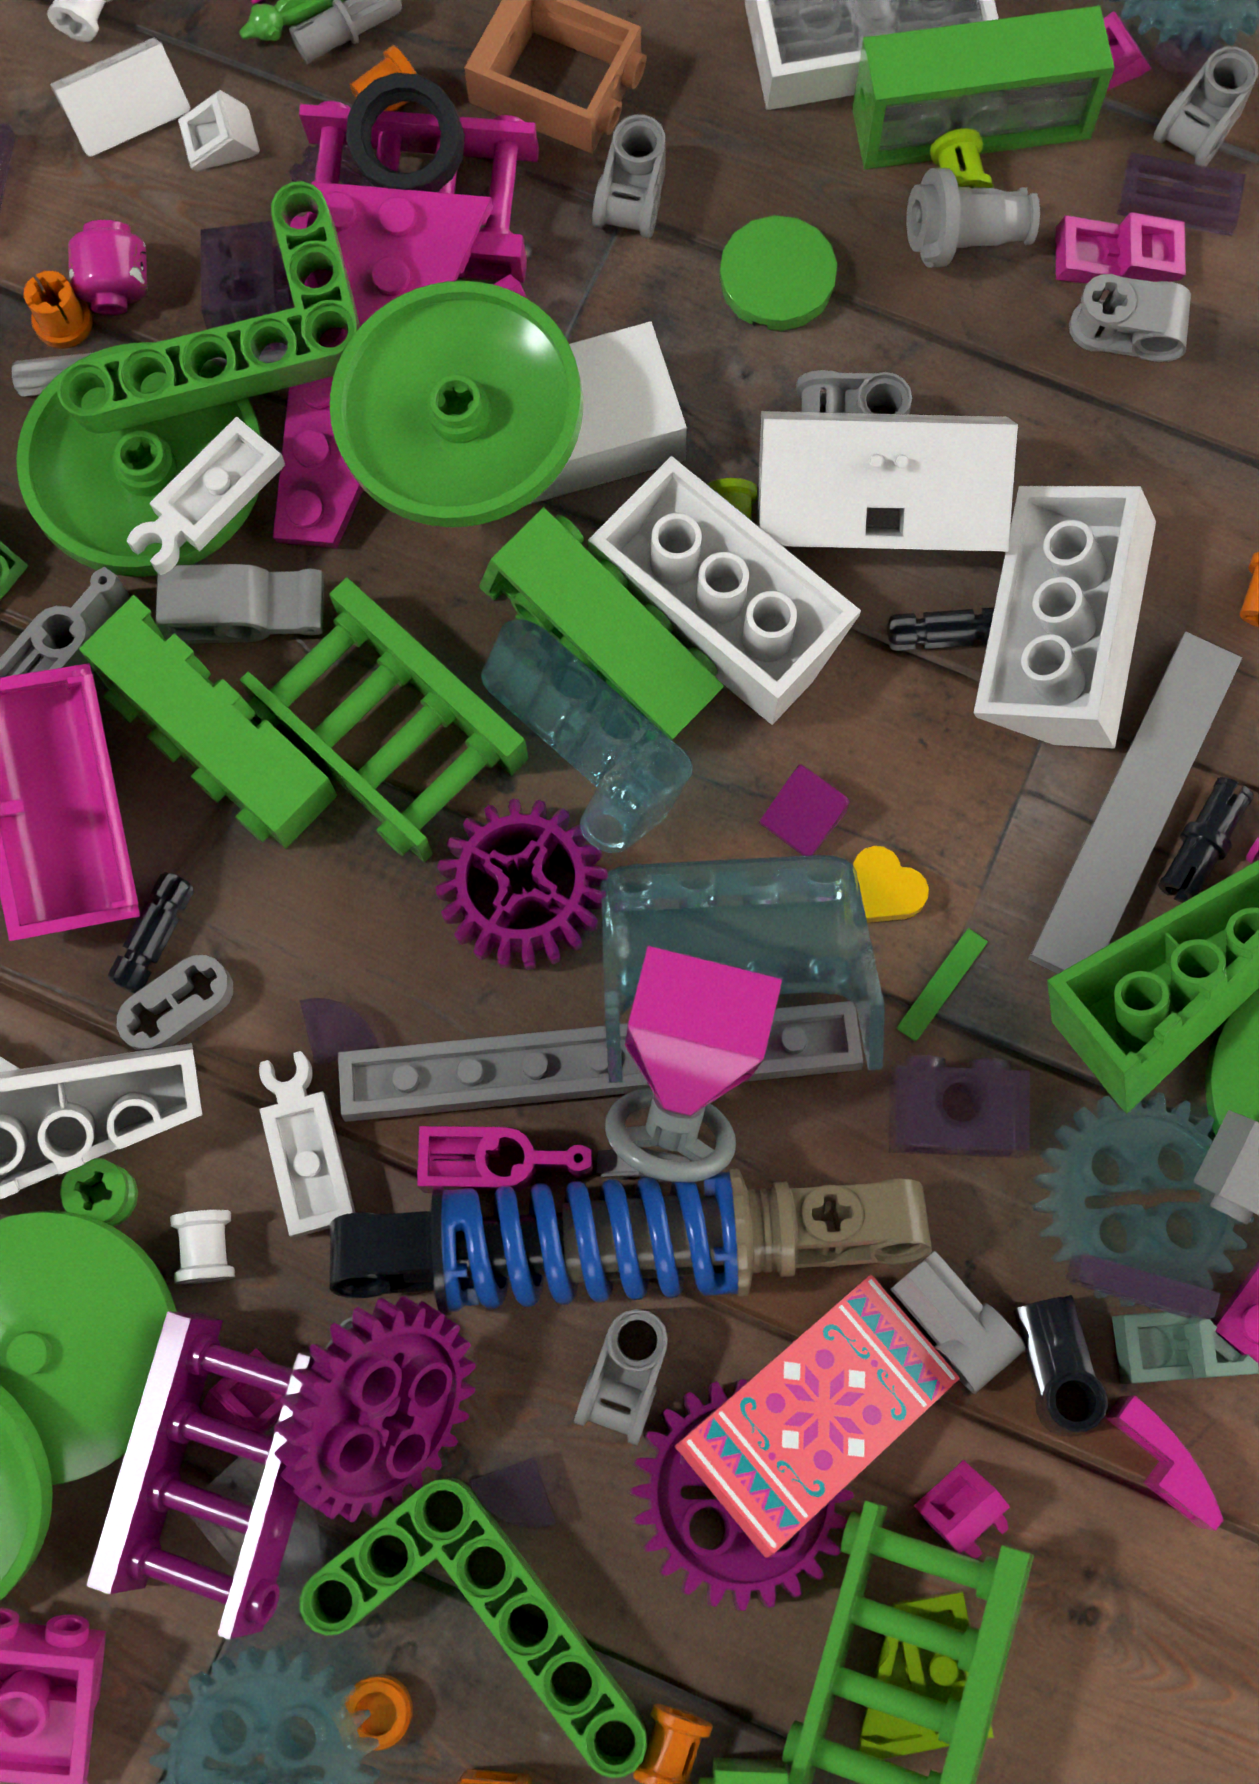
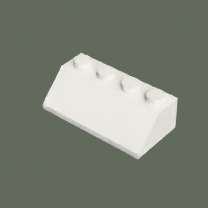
[588,456,861,725]
[974,486,1156,749]

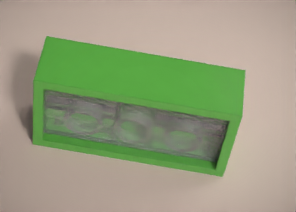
[852,5,1115,170]

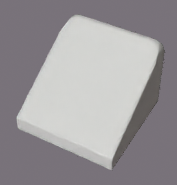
[178,90,260,171]

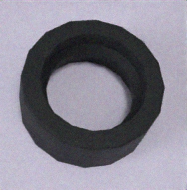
[346,73,465,192]

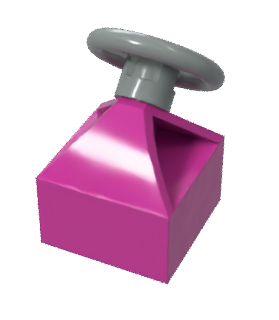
[605,946,782,1182]

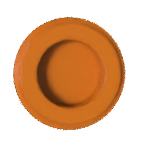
[341,1674,413,1751]

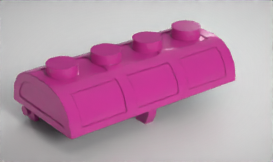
[0,663,140,941]

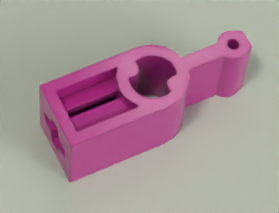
[417,1126,594,1194]

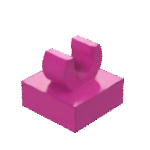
[914,1460,1010,1559]

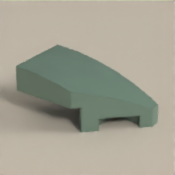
[1112,1311,1259,1384]

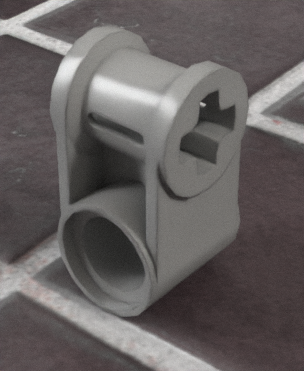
[1153,47,1258,169]
[592,115,666,239]
[1069,274,1191,362]
[796,370,912,415]
[574,1309,668,1446]

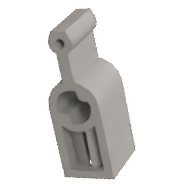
[156,564,324,644]
[0,567,131,677]

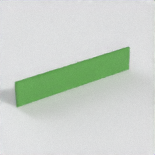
[896,928,988,1042]

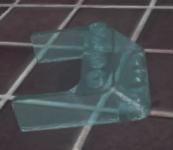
[601,855,885,1083]

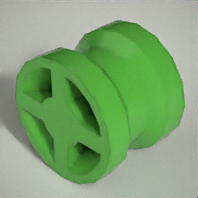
[60,1158,138,1227]

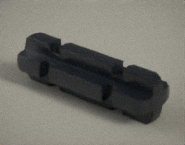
[887,607,995,651]
[108,872,194,993]

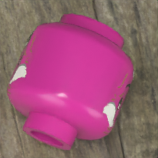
[68,220,147,315]

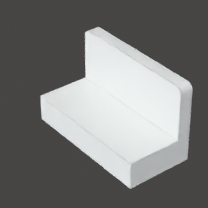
[50,38,190,156]

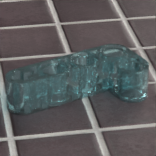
[481,619,693,853]

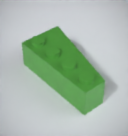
[479,507,724,748]
[79,595,337,849]
[1047,860,1259,1115]

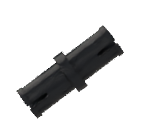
[1158,777,1254,903]

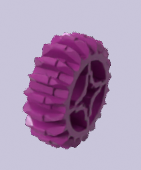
[436,798,608,970]

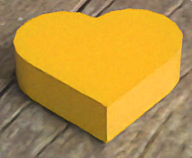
[851,846,929,924]

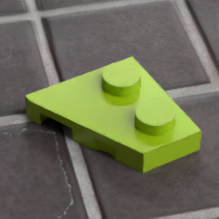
[857,1590,994,1759]

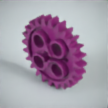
[274,1296,476,1522]
[629,1379,854,1611]

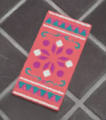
[675,1274,960,1558]

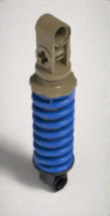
[329,1168,932,1315]

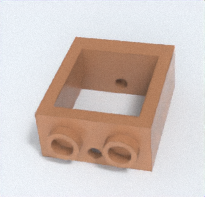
[464,0,647,154]

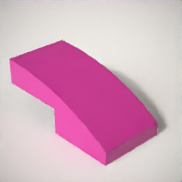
[1056,212,1186,284]
[1105,1395,1224,1531]

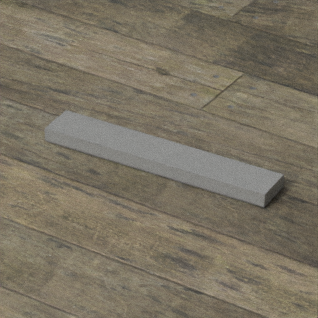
[1028,631,1243,974]

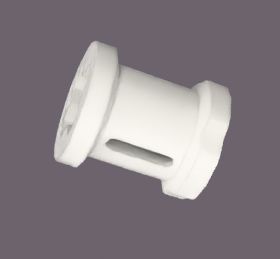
[47,0,112,42]
[170,1210,235,1284]

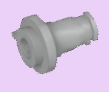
[906,168,1040,268]

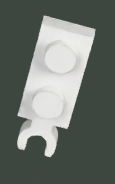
[127,416,285,575]
[259,1051,356,1238]

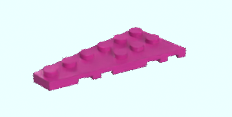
[273,181,493,548]

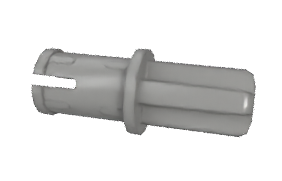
[289,0,402,64]

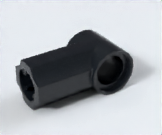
[1014,1295,1108,1436]

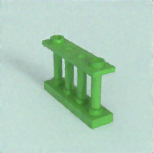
[239,577,529,863]
[782,1501,1034,1784]

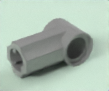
[890,1251,1026,1394]

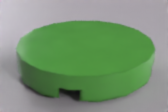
[719,215,837,331]

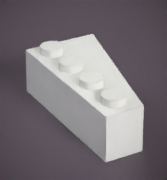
[0,1043,202,1199]

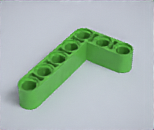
[57,181,361,434]
[300,1478,647,1778]

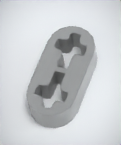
[116,955,233,1051]

